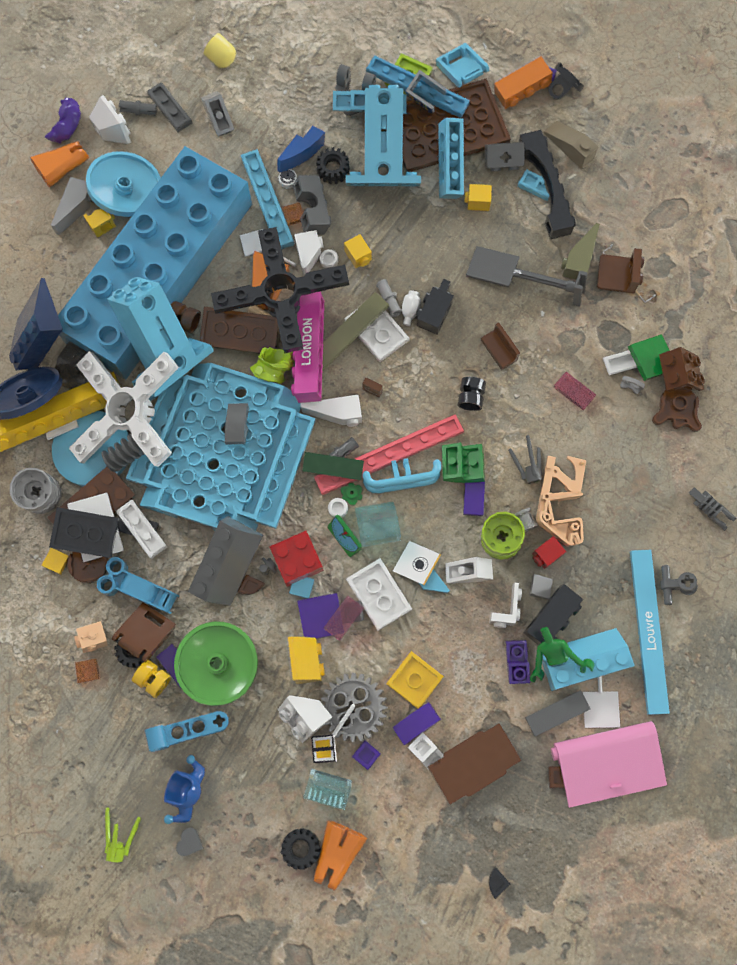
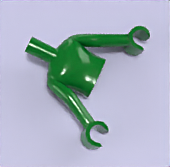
[530,627,595,682]

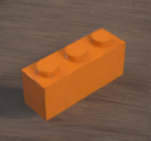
[494,56,552,109]

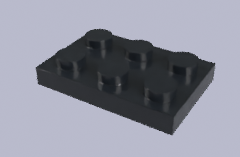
[49,507,119,558]

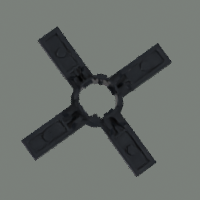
[211,227,349,354]

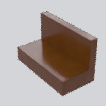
[481,322,520,370]

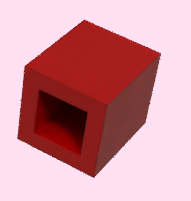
[532,536,566,570]

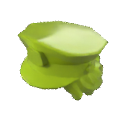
[250,347,294,384]

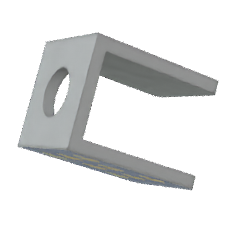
[406,70,446,114]

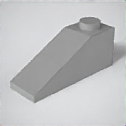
[51,177,93,235]

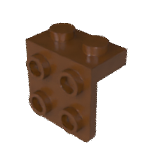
[597,248,644,294]
[659,347,705,392]

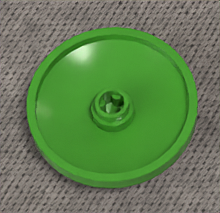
[174,622,258,706]

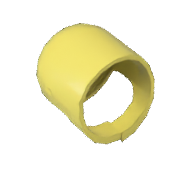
[204,33,236,68]

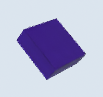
[352,740,381,770]

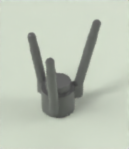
[508,435,543,484]

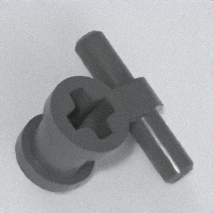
[660,565,698,606]

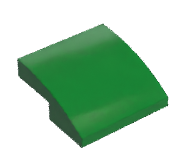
[442,442,485,483]

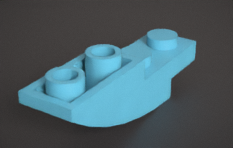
[333,90,407,114]

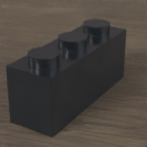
[523,584,583,645]

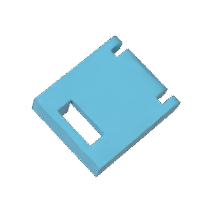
[436,43,489,88]

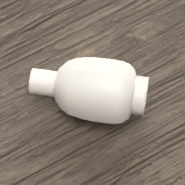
[402,291,421,326]

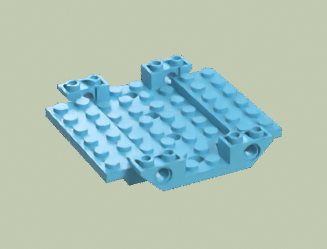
[126,363,316,531]

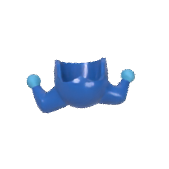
[164,755,205,824]

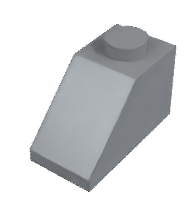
[201,91,234,136]

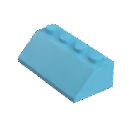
[542,628,635,691]

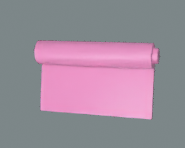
[551,721,667,808]

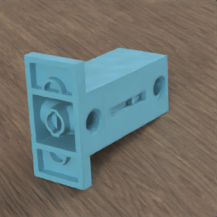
[346,85,421,186]
[107,277,214,397]

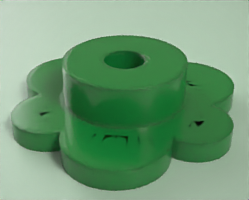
[341,483,362,505]

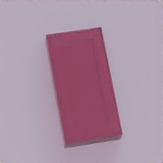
[553,372,596,411]
[323,595,365,641]

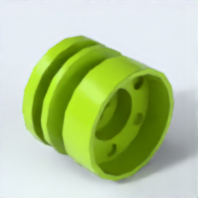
[481,512,525,560]

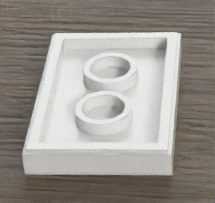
[344,310,409,363]
[67,493,124,562]
[346,558,412,631]

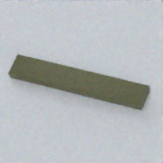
[322,292,389,372]

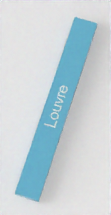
[630,550,670,715]

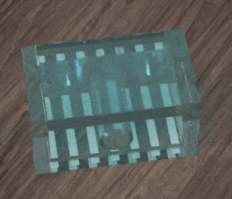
[303,769,352,810]

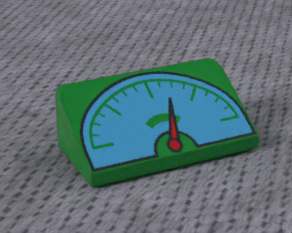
[328,514,362,557]

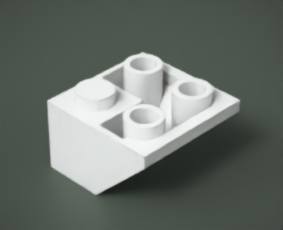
[89,95,131,144]
[277,695,332,743]

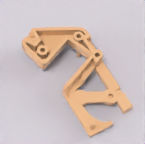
[536,455,586,547]

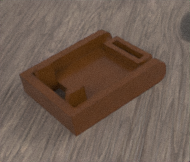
[112,602,176,663]

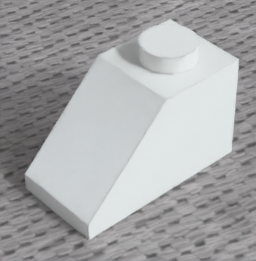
[295,230,324,276]
[445,557,493,584]

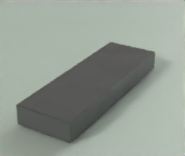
[147,82,192,133]
[525,690,591,737]

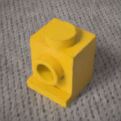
[83,209,116,238]

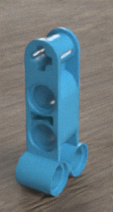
[97,557,179,614]
[144,711,229,752]

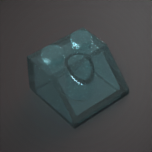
[355,502,401,547]

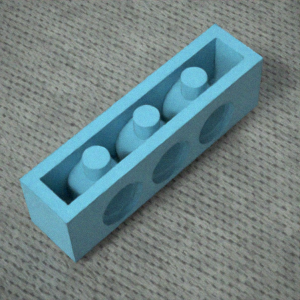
[438,118,464,199]

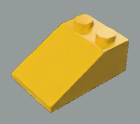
[288,636,325,684]

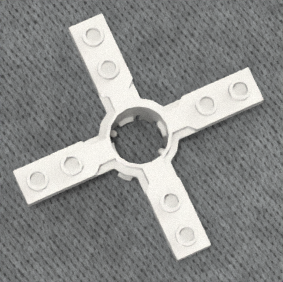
[69,351,179,467]

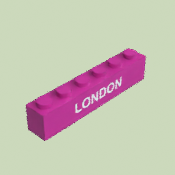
[291,291,324,403]

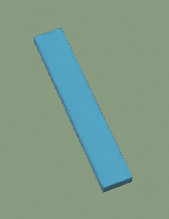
[241,149,295,249]

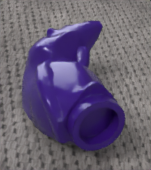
[45,98,81,144]

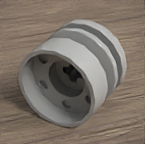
[10,468,61,514]

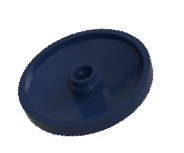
[0,366,62,420]

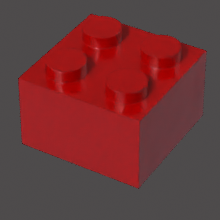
[269,531,324,587]

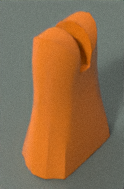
[30,141,89,188]
[314,820,367,891]

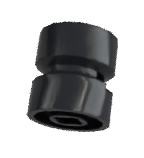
[457,377,486,411]

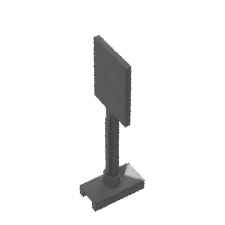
[466,246,587,307]

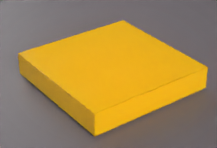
[386,651,444,709]

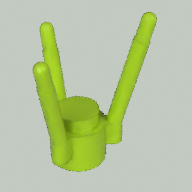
[105,807,141,862]

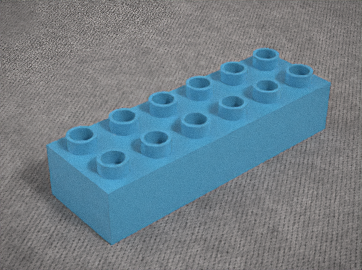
[58,146,252,380]

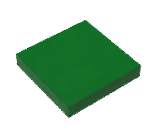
[628,334,670,381]

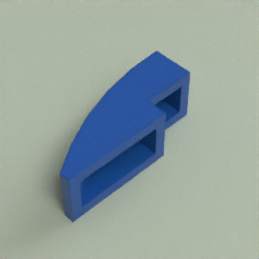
[277,126,325,173]

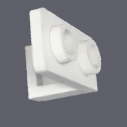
[489,583,522,628]

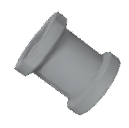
[514,507,539,532]

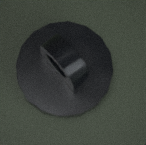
[549,62,584,100]

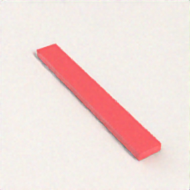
[314,414,464,495]

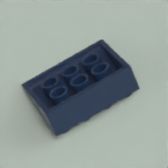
[9,278,63,371]

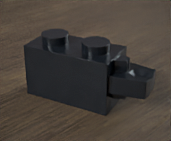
[415,279,454,335]

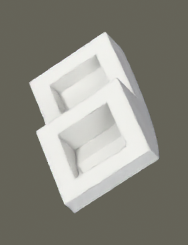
[408,733,443,770]

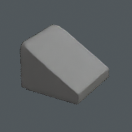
[529,574,553,599]

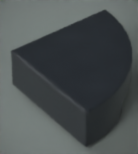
[489,867,511,899]

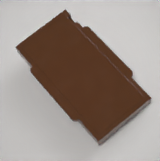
[428,723,522,805]

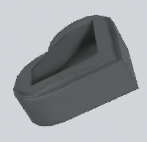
[176,827,204,856]

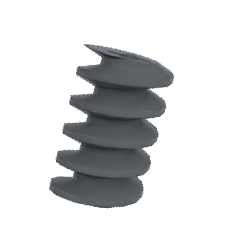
[101,434,145,472]

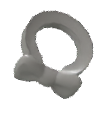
[620,376,645,394]

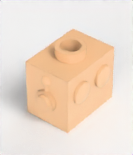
[74,621,108,653]

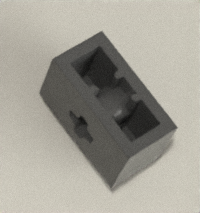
[485,142,524,171]

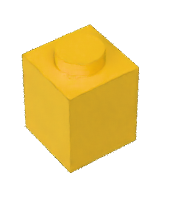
[464,184,492,211]
[344,234,372,268]

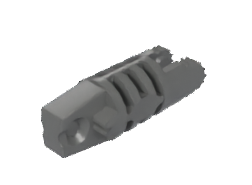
[689,487,737,531]

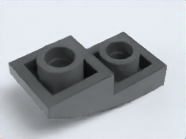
[225,403,249,445]

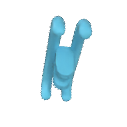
[363,458,441,493]

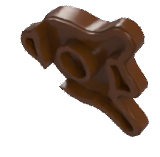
[652,386,702,432]

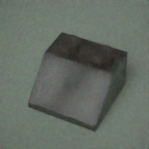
[55,341,106,390]

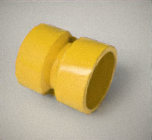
[132,660,172,698]

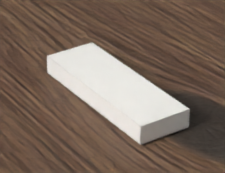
[116,500,167,559]

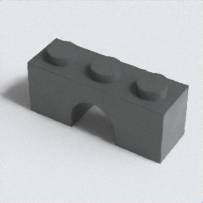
[293,175,331,234]

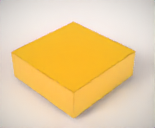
[41,548,69,575]

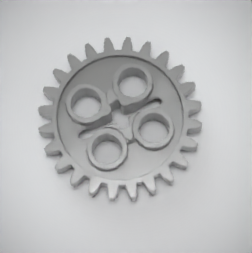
[321,673,388,742]

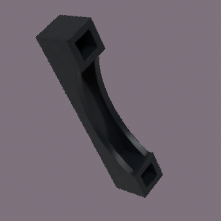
[519,130,576,240]

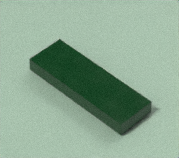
[302,452,364,480]

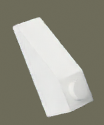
[300,395,362,427]

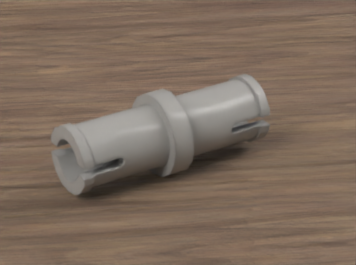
[376,279,402,317]

